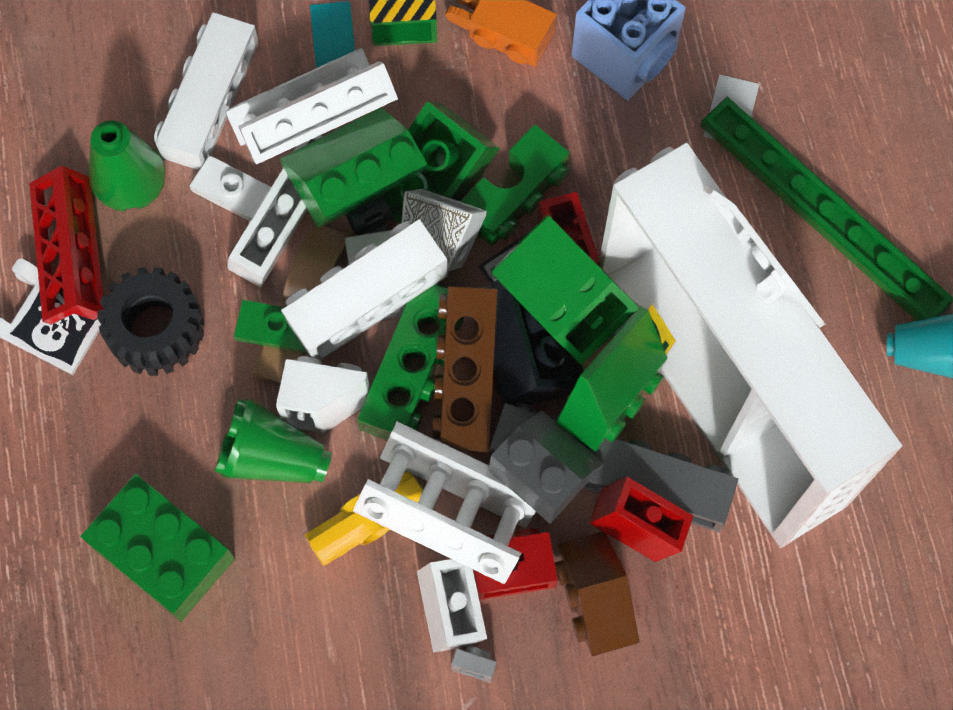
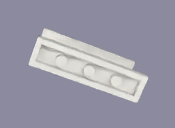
[224,48,398,164]
[353,422,536,584]

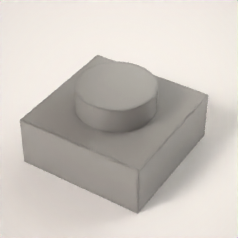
[451,646,497,683]

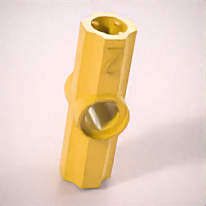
[304,472,423,566]

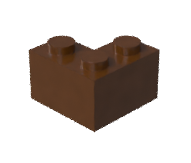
[555,531,640,657]

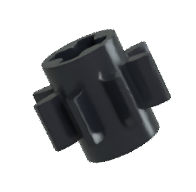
[345,195,393,236]

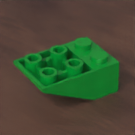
[490,215,639,365]

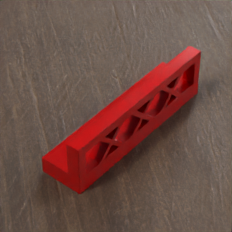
[29,165,104,325]

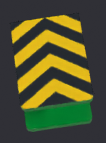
[369,0,438,46]

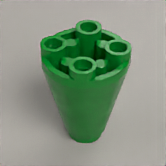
[214,398,332,483]

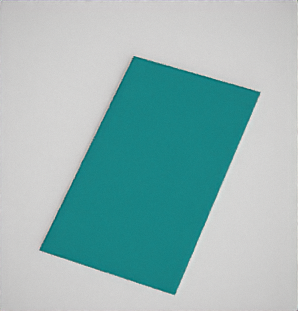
[310,1,355,68]

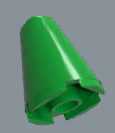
[89,120,165,211]

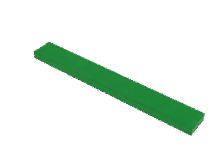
[700,96,953,321]

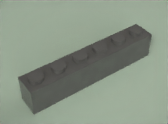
[490,403,739,533]

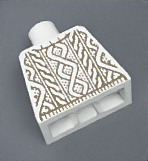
[402,189,487,285]

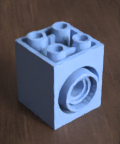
[571,0,686,101]

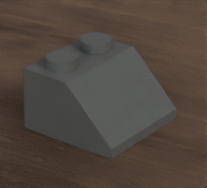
[488,411,604,524]

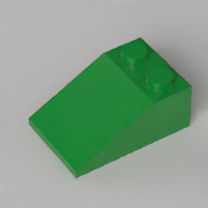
[382,101,500,224]

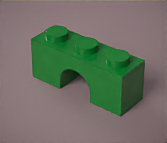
[460,124,570,247]

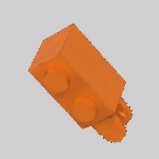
[444,0,557,67]

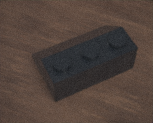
[484,280,584,405]

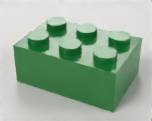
[80,473,235,622]

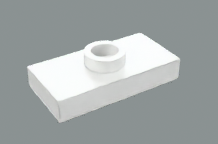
[190,155,271,222]

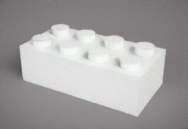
[281,219,448,361]

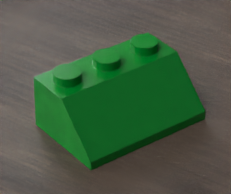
[280,107,427,229]
[556,306,668,452]

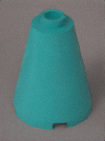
[886,314,953,379]

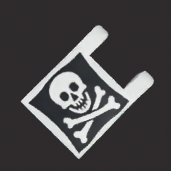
[0,258,101,375]

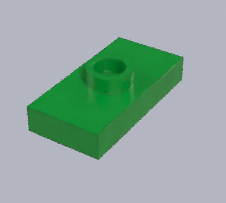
[233,299,308,354]

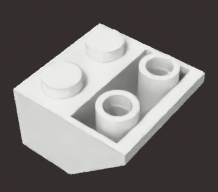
[276,356,370,434]

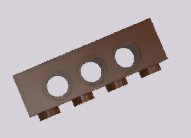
[433,286,497,452]

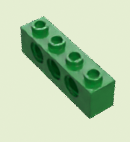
[357,284,465,441]

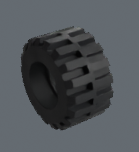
[97,267,205,376]

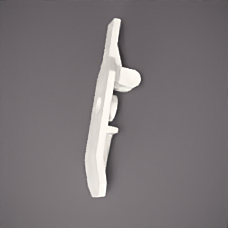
[702,185,825,328]

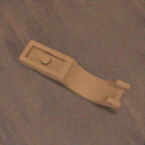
[252,223,354,387]

